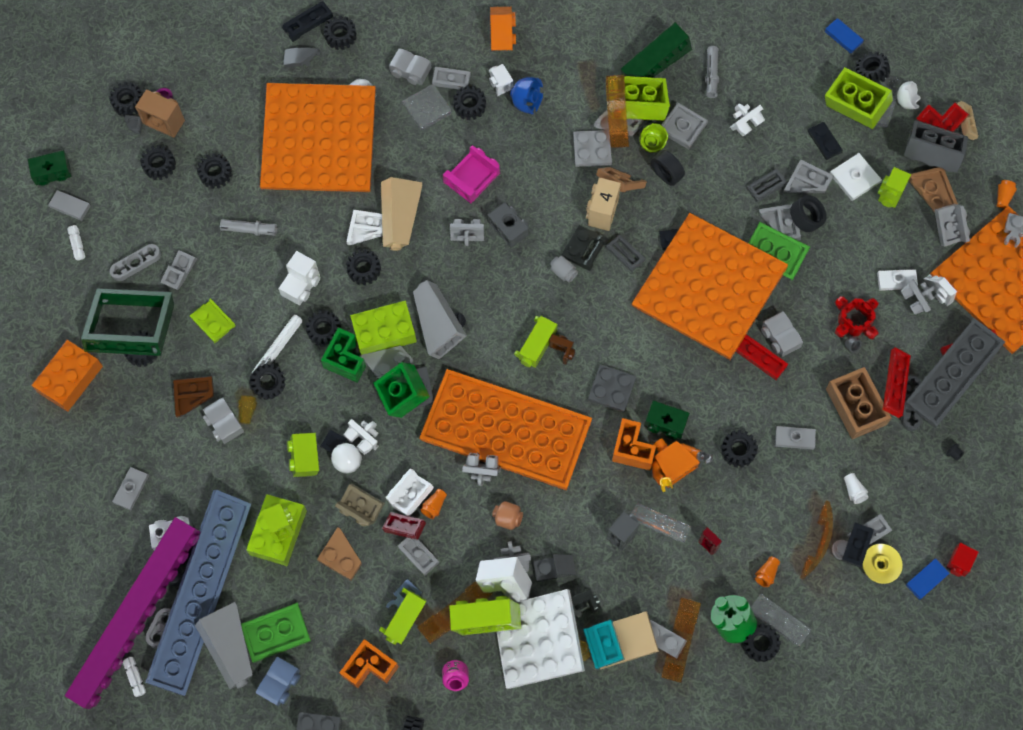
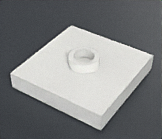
[830,153,882,201]

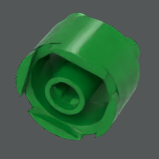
[711,595,757,643]

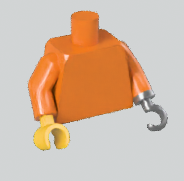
[652,438,713,492]

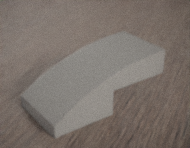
[161,250,197,290]

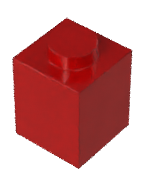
[946,542,979,577]

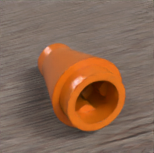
[996,180,1017,209]
[421,489,447,519]
[755,556,780,587]

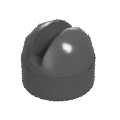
[845,336,862,353]

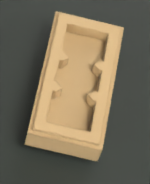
[957,101,978,140]

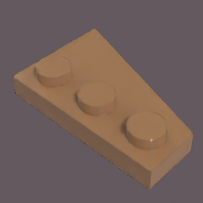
[909,167,958,212]

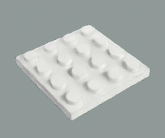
[497,589,585,689]

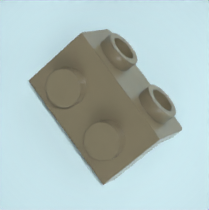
[335,484,385,526]

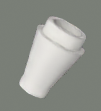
[844,473,868,504]

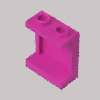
[443,145,500,204]

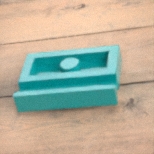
[583,620,625,669]

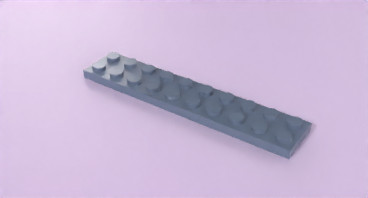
[145,490,251,696]

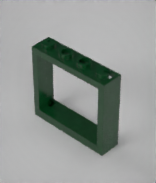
[81,289,174,356]

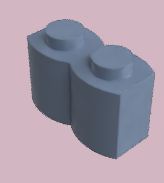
[256,657,301,707]

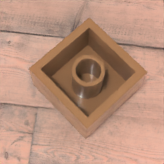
[135,89,185,138]

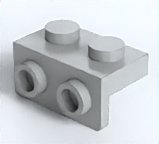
[934,204,970,247]

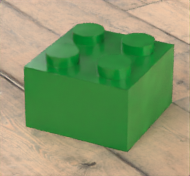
[373,362,430,418]

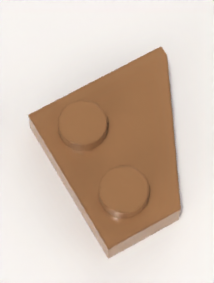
[596,167,647,192]
[317,527,362,580]

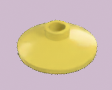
[862,544,903,584]

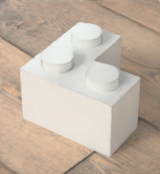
[278,251,320,306]
[476,557,532,603]

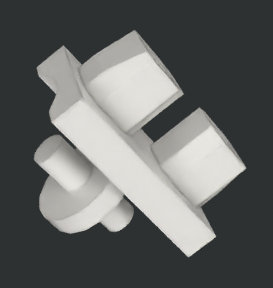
[730,104,765,136]
[343,419,379,455]

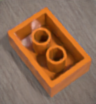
[31,340,103,412]

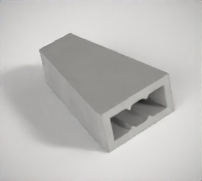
[413,280,467,359]
[195,602,252,689]

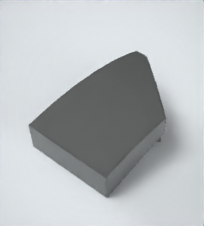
[283,48,321,68]

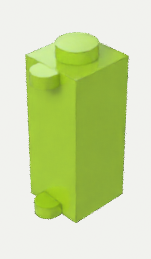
[514,316,558,368]
[379,588,426,645]

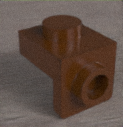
[549,334,576,365]

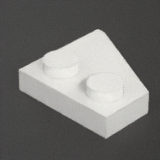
[347,210,383,245]
[923,274,957,306]

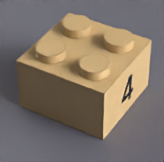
[586,178,621,231]

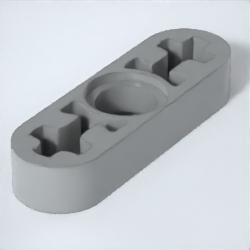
[110,244,161,281]

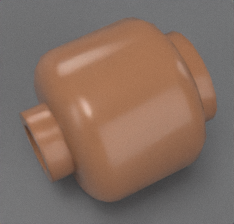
[492,501,523,530]

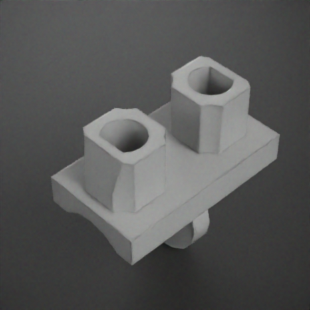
[450,219,484,246]
[901,279,936,314]
[462,453,501,486]
[494,541,531,572]

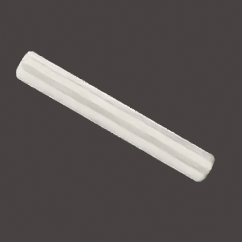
[252,315,302,378]

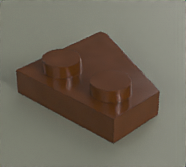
[173,376,214,418]

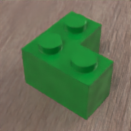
[321,327,366,383]

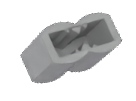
[389,49,432,85]
[761,312,803,357]
[202,397,244,444]

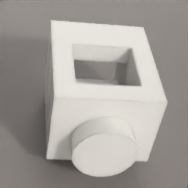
[489,64,513,96]

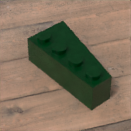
[620,22,692,78]

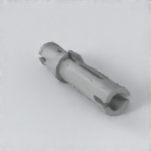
[705,46,719,98]
[220,219,277,236]

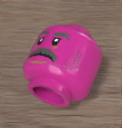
[442,660,469,691]

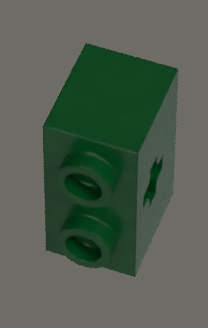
[28,150,72,186]
[644,400,690,440]

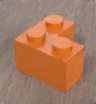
[490,7,516,51]
[612,418,656,471]
[339,639,399,688]

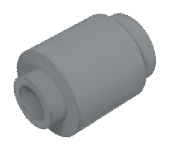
[550,256,578,283]

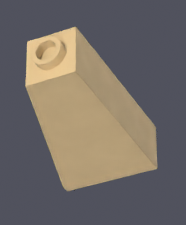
[381,177,422,251]

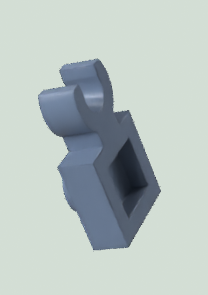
[386,579,422,615]

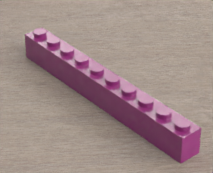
[65,517,200,709]

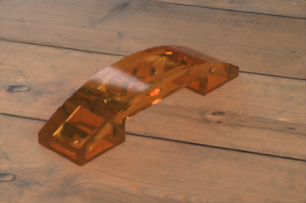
[606,75,629,148]
[800,501,833,579]
[417,581,493,644]
[661,598,701,683]

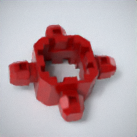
[835,296,879,340]

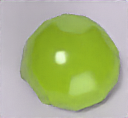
[639,123,668,153]

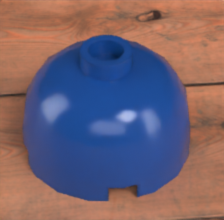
[510,77,543,114]

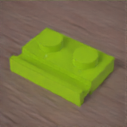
[190,298,236,343]

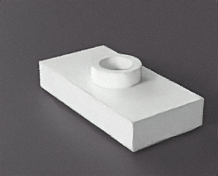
[877,270,918,291]

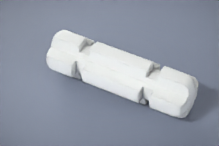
[67,225,85,260]
[123,657,146,697]

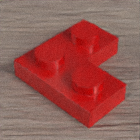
[916,103,970,132]

